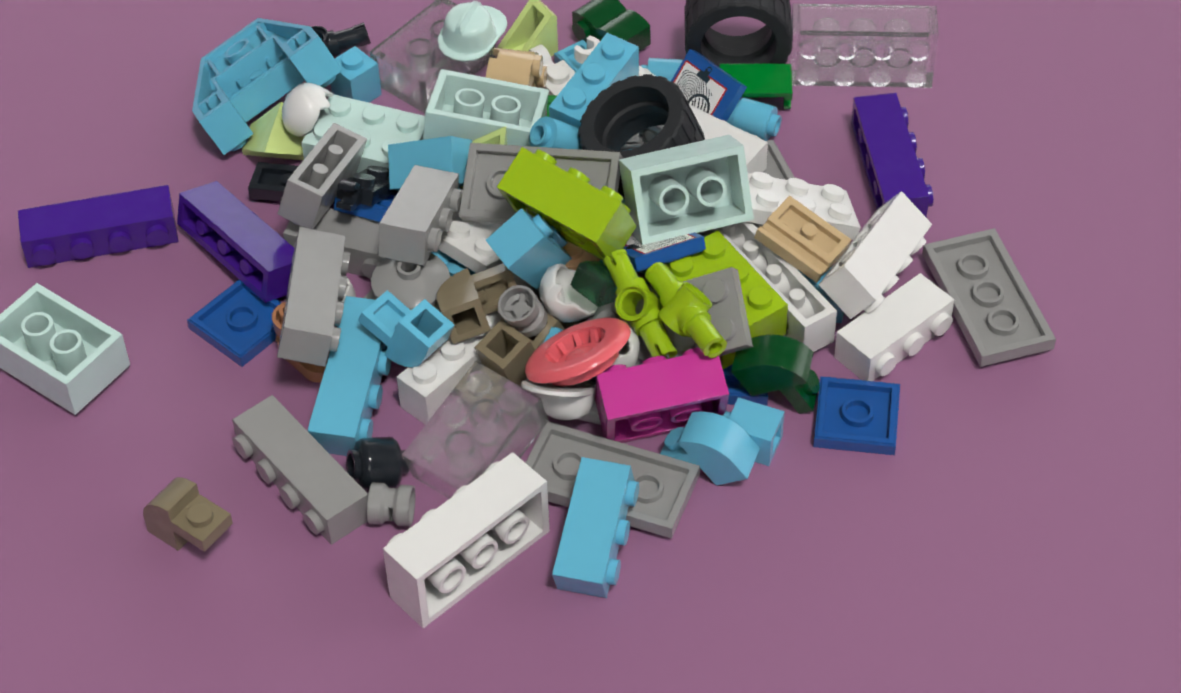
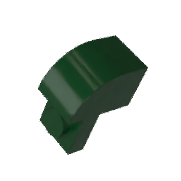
[731,335,820,414]

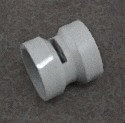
[498,285,548,338]
[367,482,416,527]

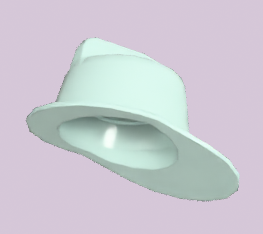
[438,1,507,62]

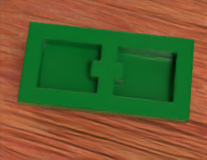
[720,64,793,109]

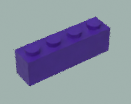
[851,93,934,218]
[177,181,295,303]
[18,185,179,268]

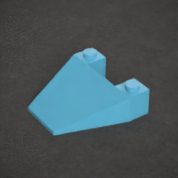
[192,18,342,155]

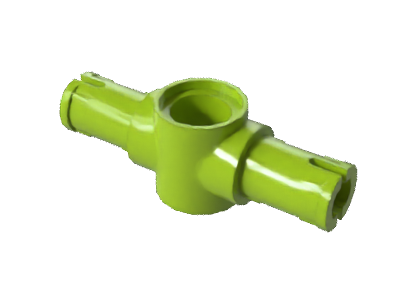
[603,249,678,359]
[645,262,727,358]

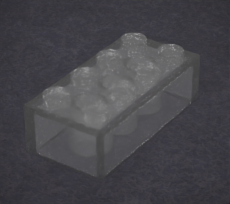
[789,3,939,88]

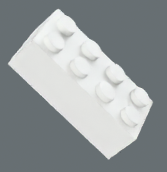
[383,452,550,628]

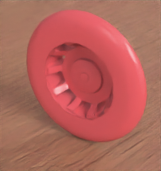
[525,317,631,387]

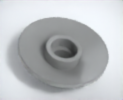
[371,254,450,310]

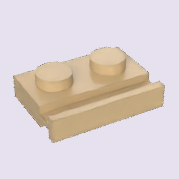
[754,195,852,283]

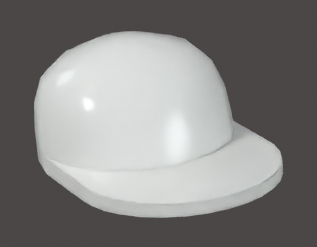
[521,380,596,420]

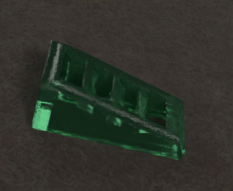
[570,261,648,307]

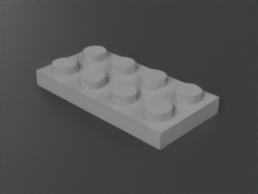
[459,143,623,223]
[922,228,1056,367]
[589,267,753,366]
[526,421,700,539]

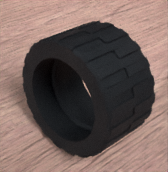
[684,0,793,67]
[578,74,705,200]

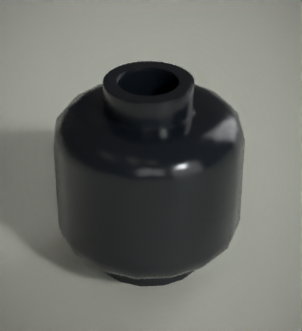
[346,436,410,491]

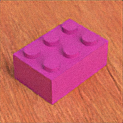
[595,348,729,443]

